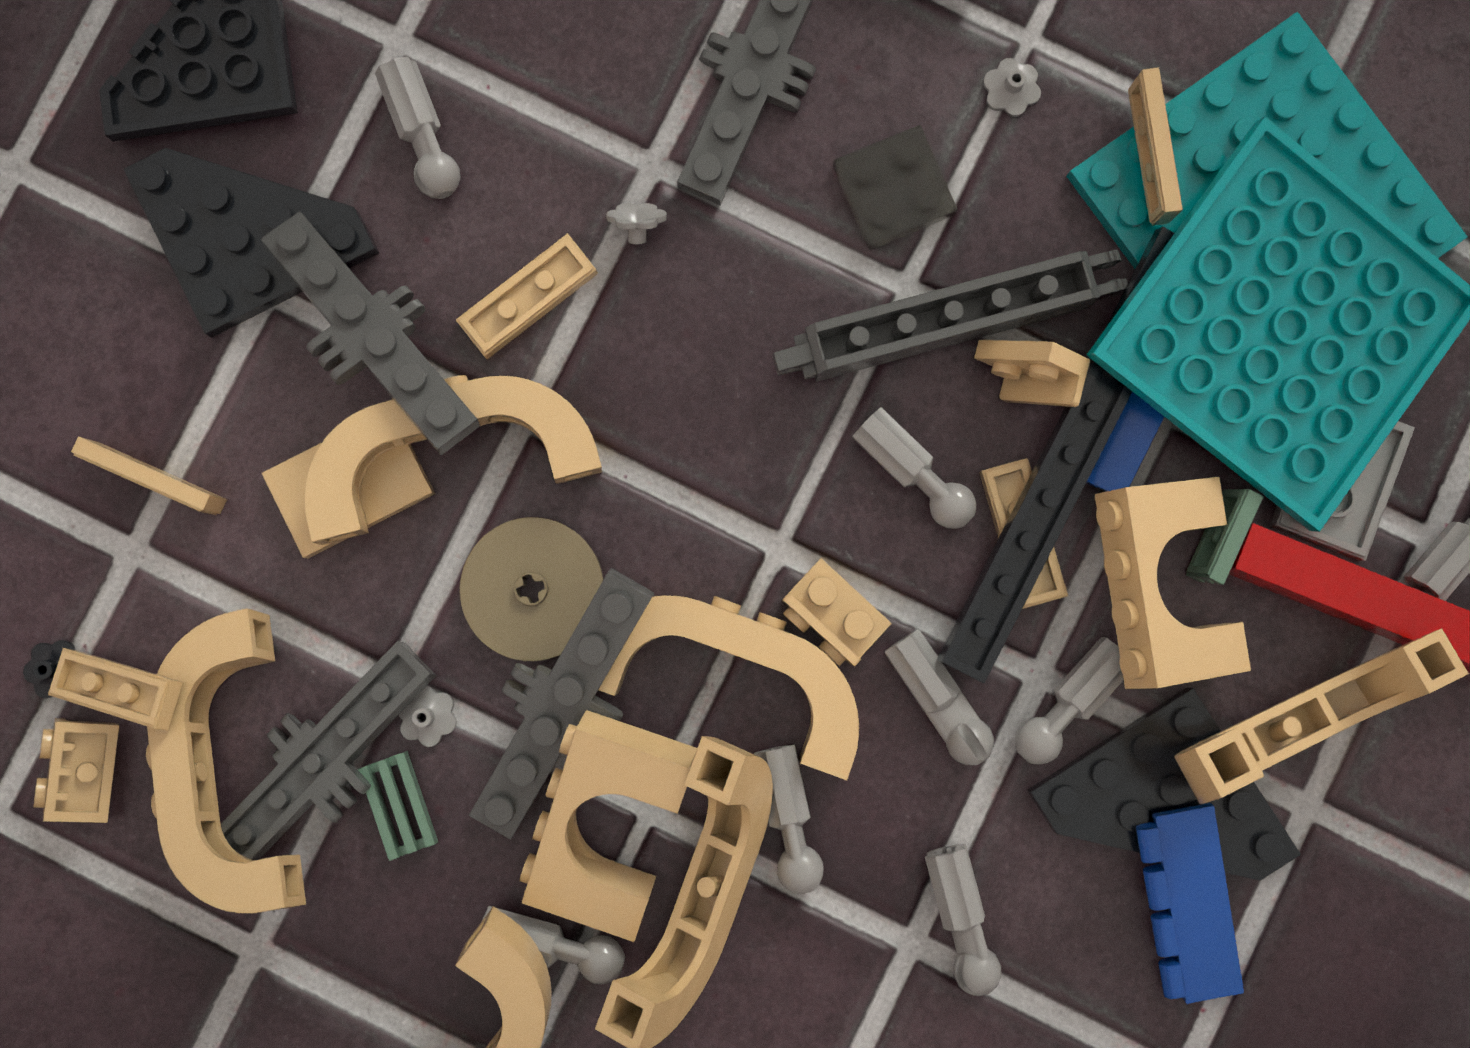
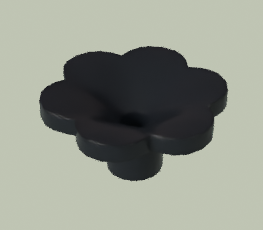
[23,640,75,698]

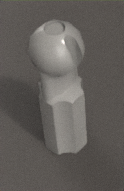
[375,56,461,199]
[852,407,976,529]
[1404,517,1470,601]
[884,628,994,766]
[1015,637,1124,764]
[754,744,824,894]
[925,844,1001,996]
[483,906,625,984]

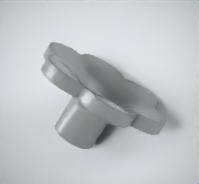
[983,58,1041,117]
[606,203,667,244]
[399,686,457,747]

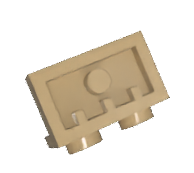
[974,340,1090,407]
[781,558,892,667]
[33,718,119,823]

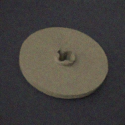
[460,517,604,661]

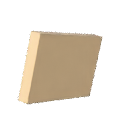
[262,443,435,559]

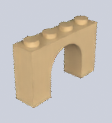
[1095,477,1251,689]
[519,710,697,942]

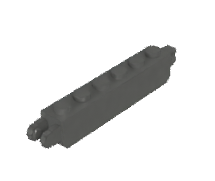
[772,249,1128,382]

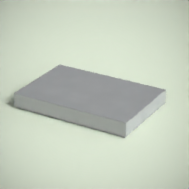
[1270,421,1415,561]

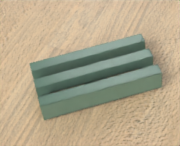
[1186,489,1264,585]
[358,751,439,861]

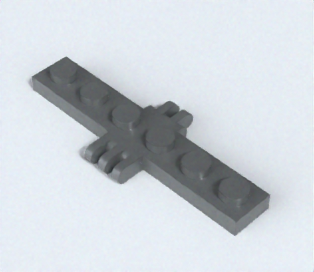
[677,0,816,206]
[261,211,480,456]
[469,568,654,840]
[221,641,437,860]

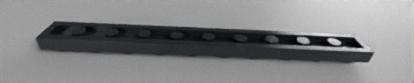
[937,227,1174,683]

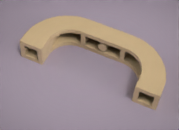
[304,375,602,545]
[598,596,859,780]
[146,608,306,913]
[1174,628,1469,804]
[595,736,773,1048]
[455,906,552,1048]

